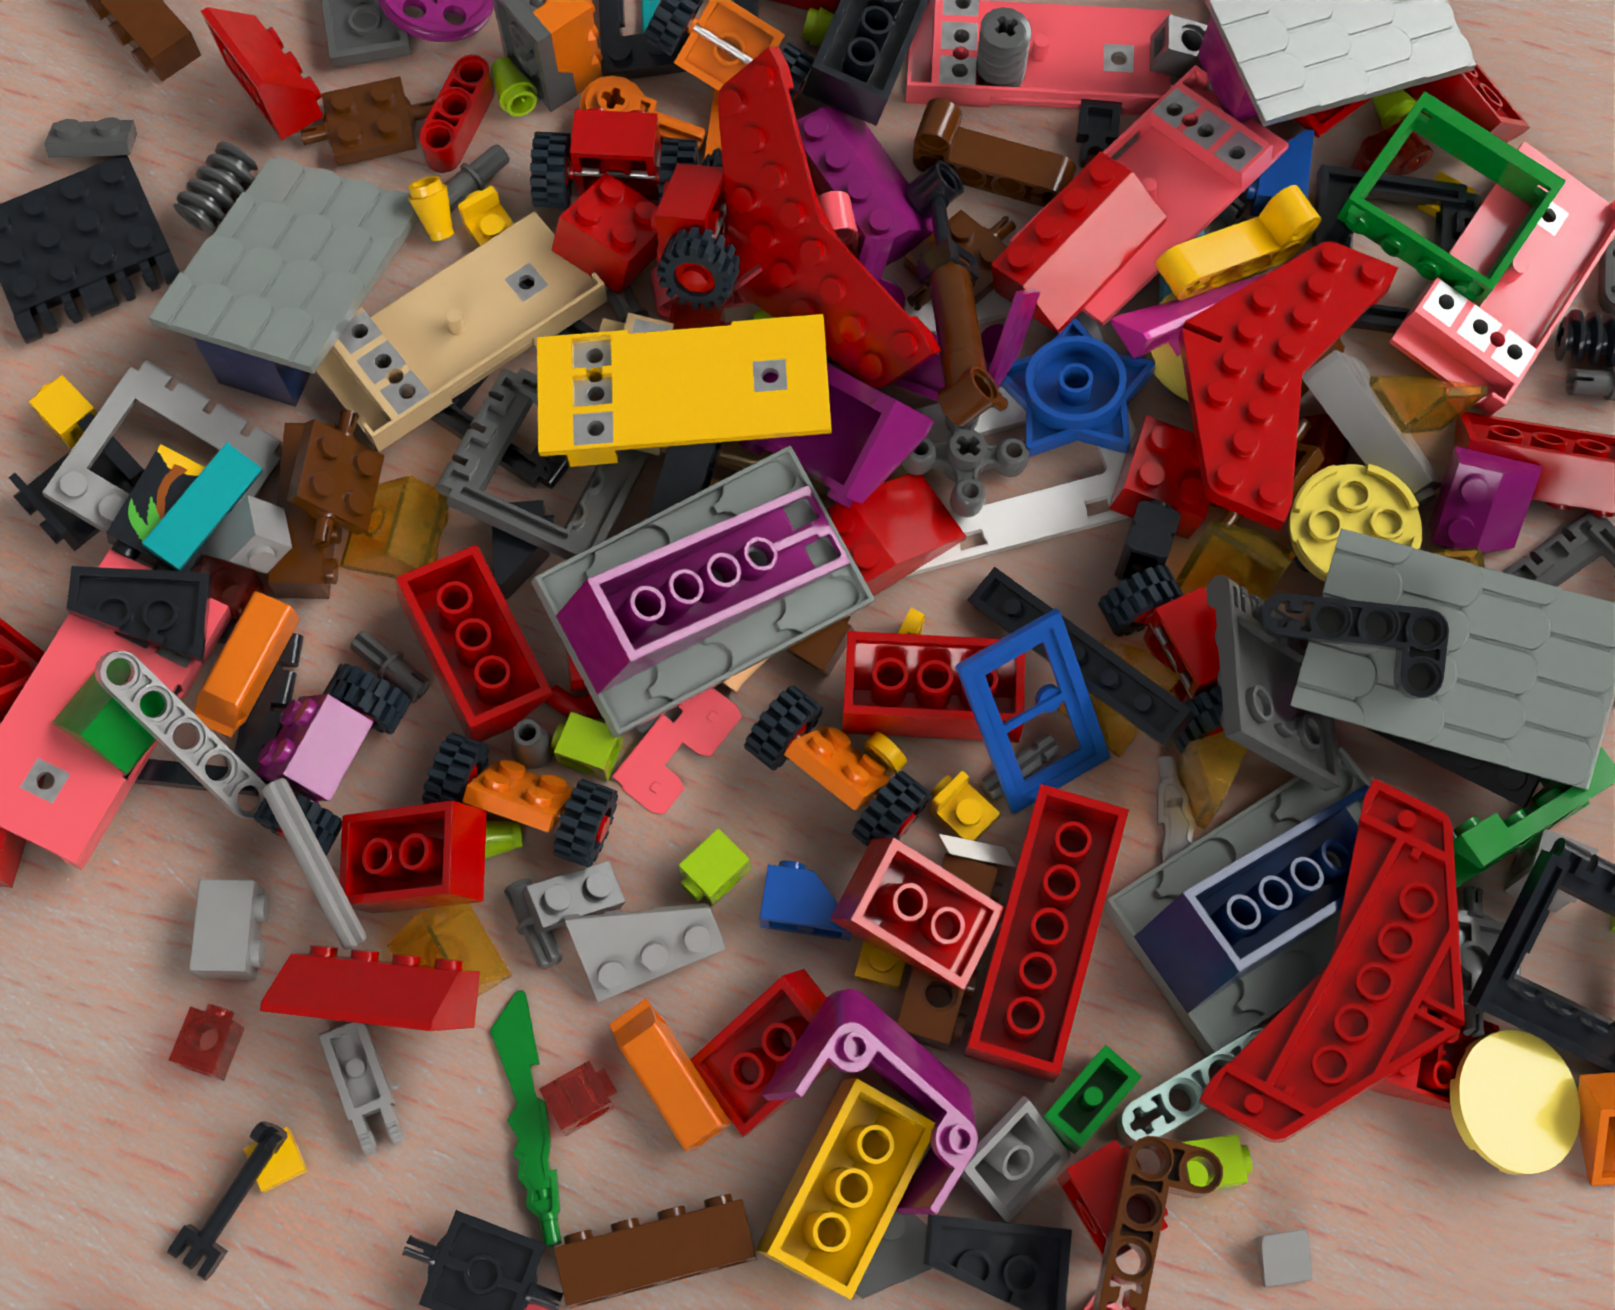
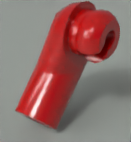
[545,685,602,720]

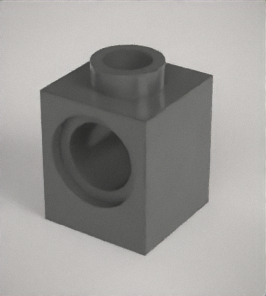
[1150,14,1207,78]

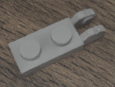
[318,1022,405,1156]

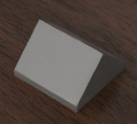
[960,1096,1071,1223]

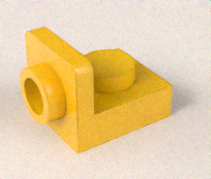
[458,186,514,247]
[930,770,1001,841]
[854,941,905,990]

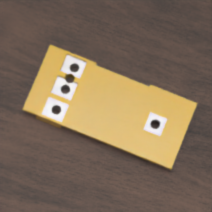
[537,314,832,467]

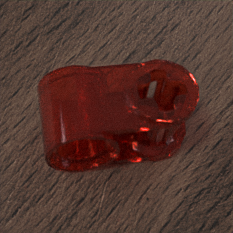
[1350,120,1434,175]

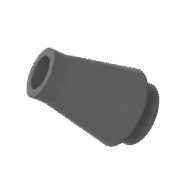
[511,719,555,769]

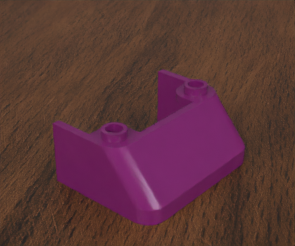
[858,235,1041,401]
[761,989,978,1214]

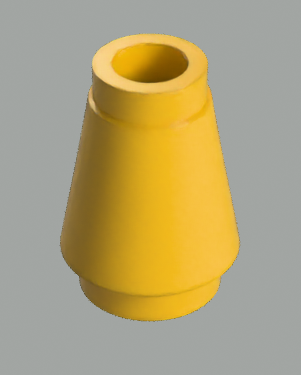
[407,176,454,241]

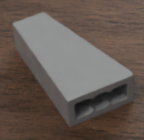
[1302,350,1443,508]

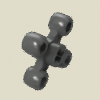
[902,414,1029,518]

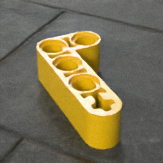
[1155,185,1321,300]

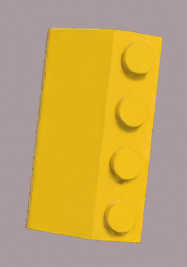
[755,1078,935,1300]

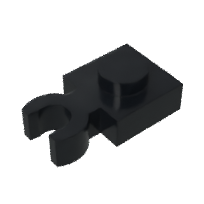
[1076,99,1122,168]

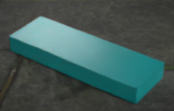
[142,442,263,571]

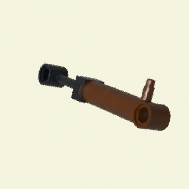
[906,160,1008,426]

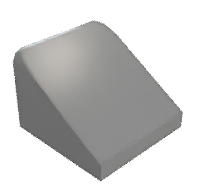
[1254,1229,1312,1287]

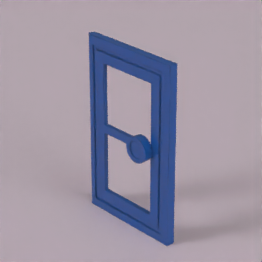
[955,608,1111,814]

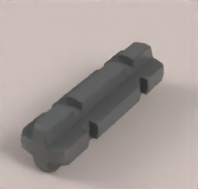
[980,733,1060,800]

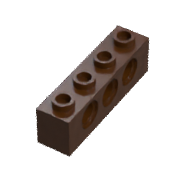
[897,853,1003,1052]

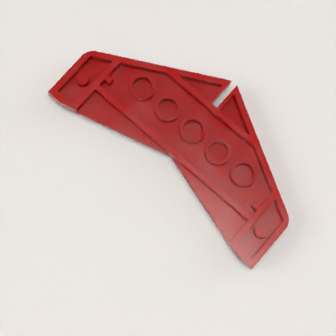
[717,46,941,388]
[1178,242,1399,531]
[1199,778,1465,1143]

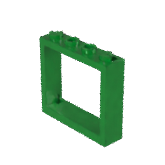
[1337,91,1566,307]

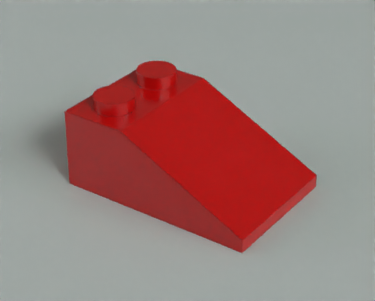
[826,473,967,596]
[830,837,1005,990]
[690,969,833,1137]

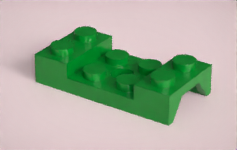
[1453,747,1615,888]

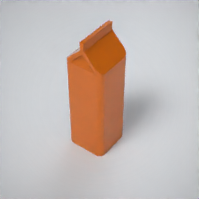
[194,591,300,738]
[609,998,731,1151]

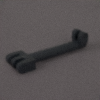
[167,1121,287,1281]

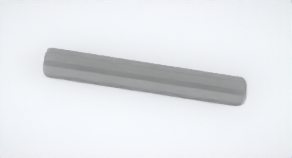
[262,778,367,950]

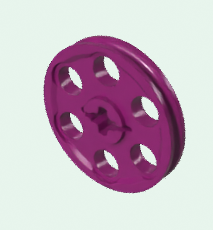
[378,0,494,42]

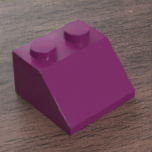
[1429,446,1542,553]

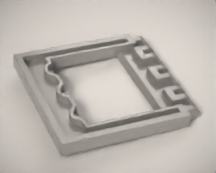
[42,359,282,573]

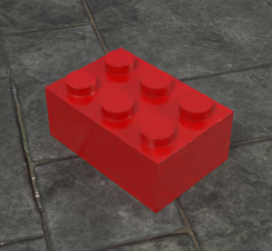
[339,800,487,914]

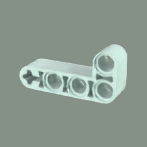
[1116,1028,1263,1147]

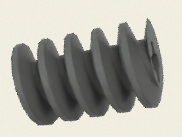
[976,7,1031,87]
[173,141,258,235]

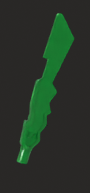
[490,990,562,1248]

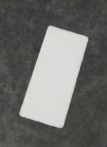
[939,834,1016,867]

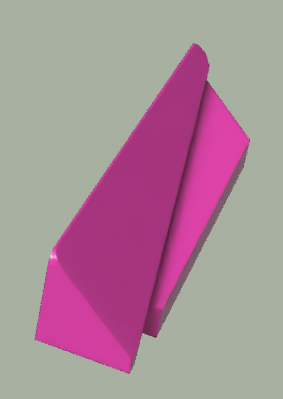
[1111,273,1268,359]

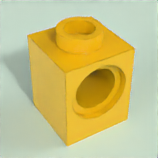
[28,375,97,450]

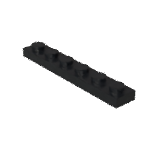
[967,566,1196,751]

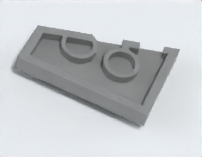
[563,903,726,1002]

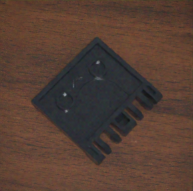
[0,155,180,344]

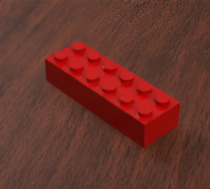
[964,784,1129,1083]

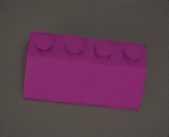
[797,106,934,267]

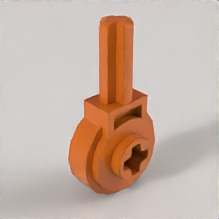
[579,76,705,150]

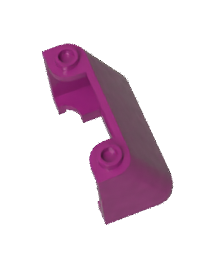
[738,363,935,508]

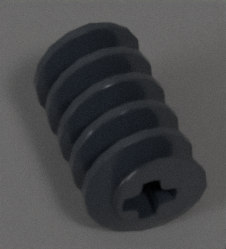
[1555,309,1615,368]

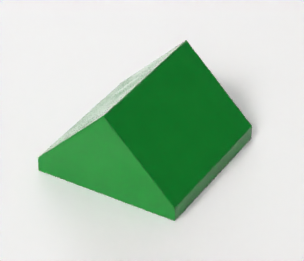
[52,658,185,776]

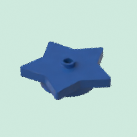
[1001,318,1155,457]

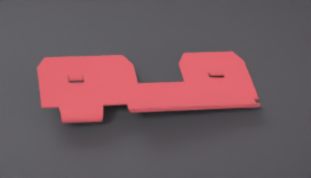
[612,688,742,815]

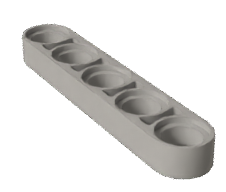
[95,651,266,819]

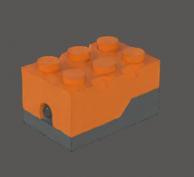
[492,0,603,112]

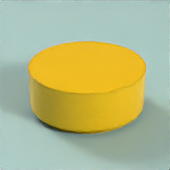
[864,732,907,775]

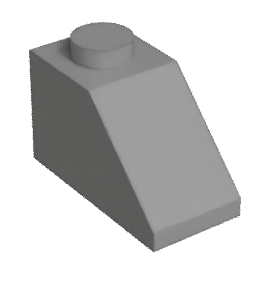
[201,495,292,574]

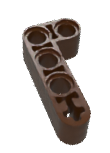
[913,98,1076,207]
[1093,1136,1223,1310]

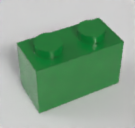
[1043,1044,1142,1155]

